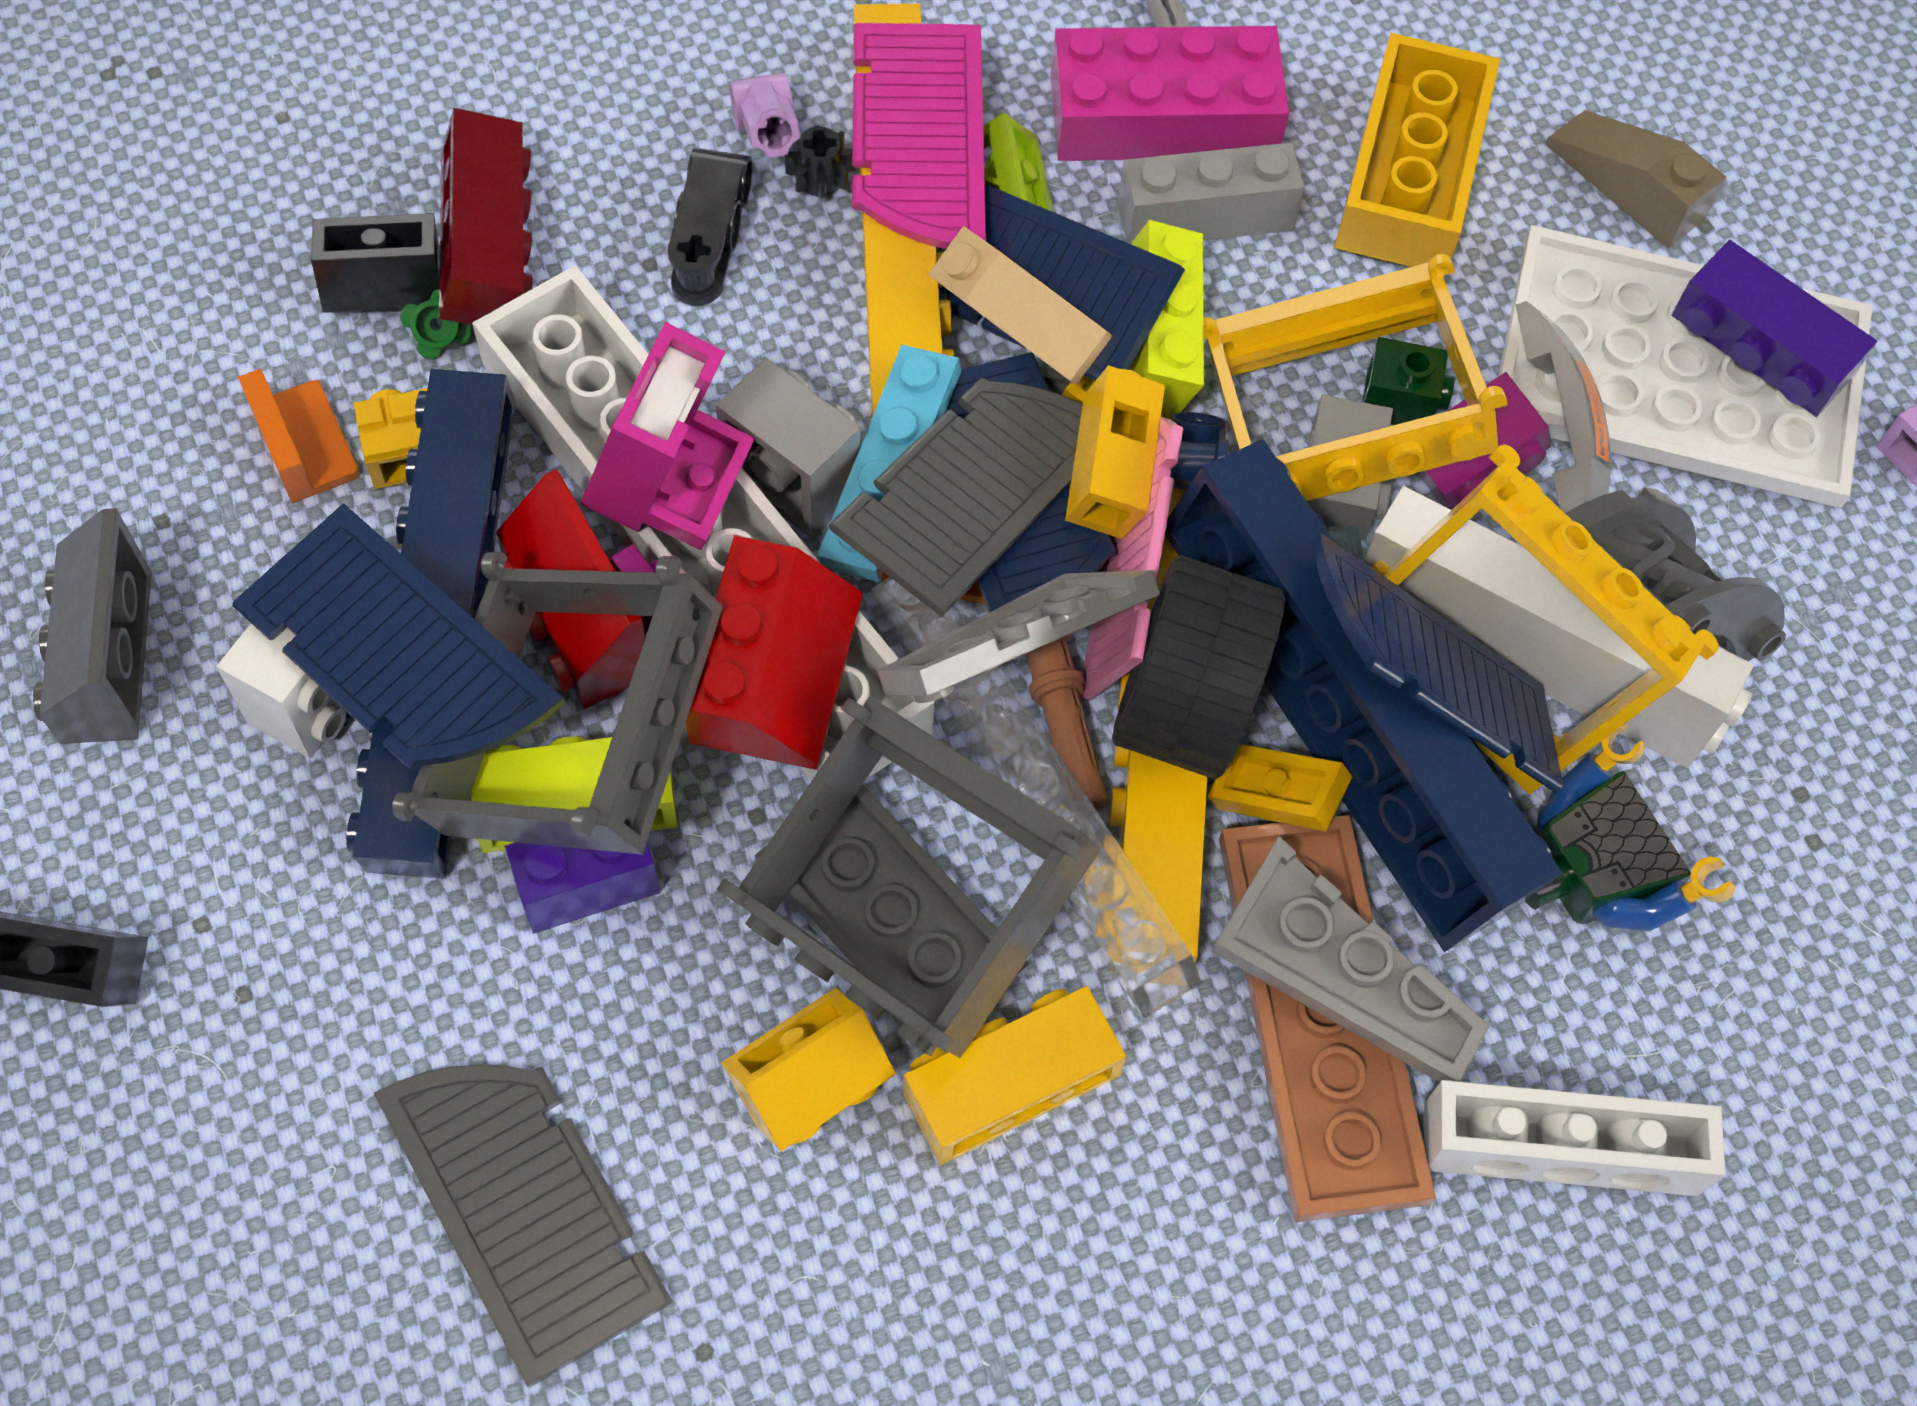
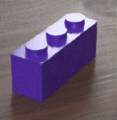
[1671,239,1878,418]

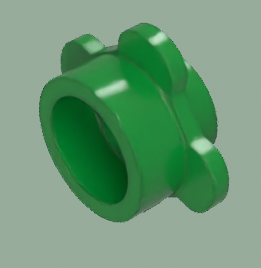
[400,289,472,359]

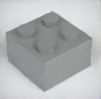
[716,357,860,540]

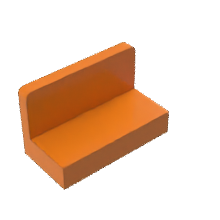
[238,368,360,504]

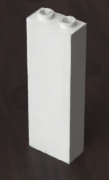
[1364,486,1754,769]

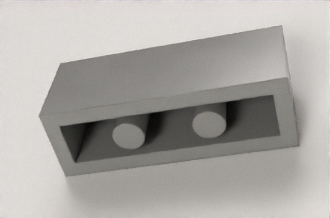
[1117,142,1305,244]

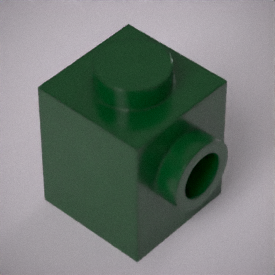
[1361,337,1455,425]

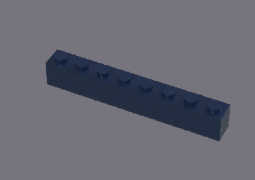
[346,369,516,879]

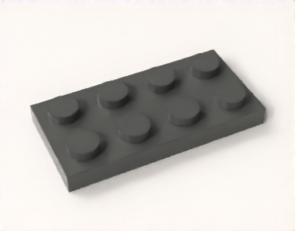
[755,785,1030,1048]

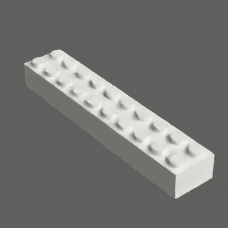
[472,265,935,781]

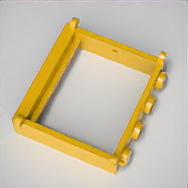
[1204,254,1508,501]
[1371,445,1718,795]

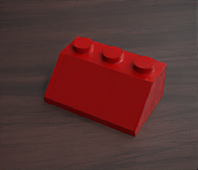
[496,469,645,709]
[685,535,863,770]

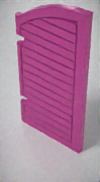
[852,23,986,249]

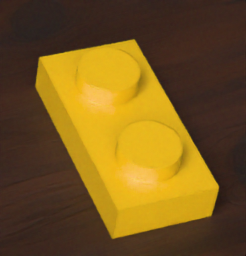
[1207,744,1352,832]

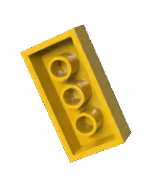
[1334,32,1501,267]

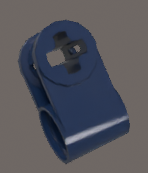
[1170,412,1229,485]

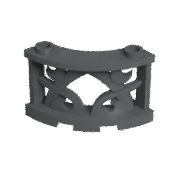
[1565,487,1786,662]

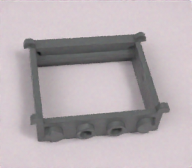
[392,552,723,854]
[717,697,1101,1058]

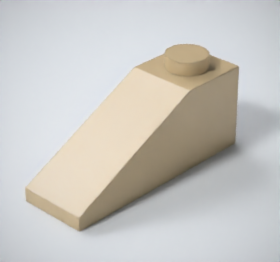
[928,226,1113,385]

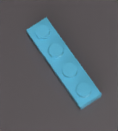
[817,344,962,582]

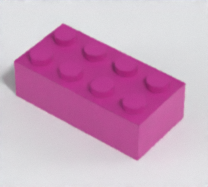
[1050,26,1289,161]

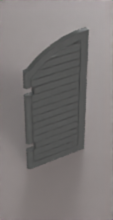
[829,378,1083,617]
[374,1065,673,1389]

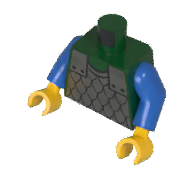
[1525,723,1736,932]

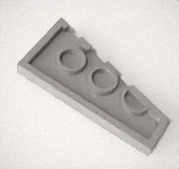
[877,570,1160,703]
[1212,837,1489,1082]

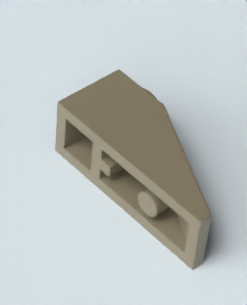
[1545,110,1727,248]

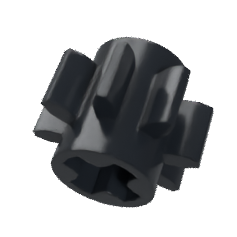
[784,125,856,199]

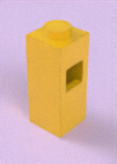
[1065,365,1165,539]

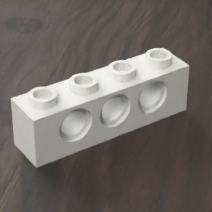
[1424,1080,1725,1196]

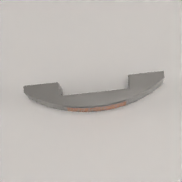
[1515,301,1611,513]

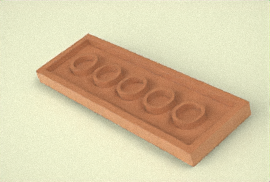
[1219,815,1436,1223]

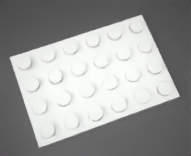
[1498,225,1872,508]

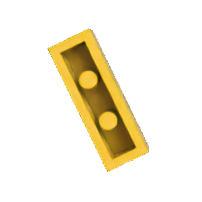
[903,986,1127,1166]

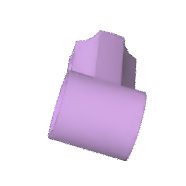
[729,72,800,158]

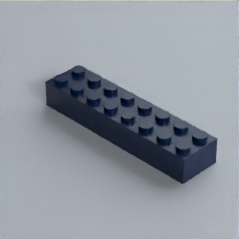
[1165,439,1563,953]

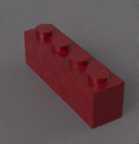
[439,107,533,325]

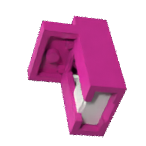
[580,321,755,551]

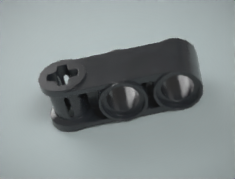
[668,147,753,306]

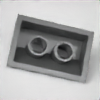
[33,508,152,744]

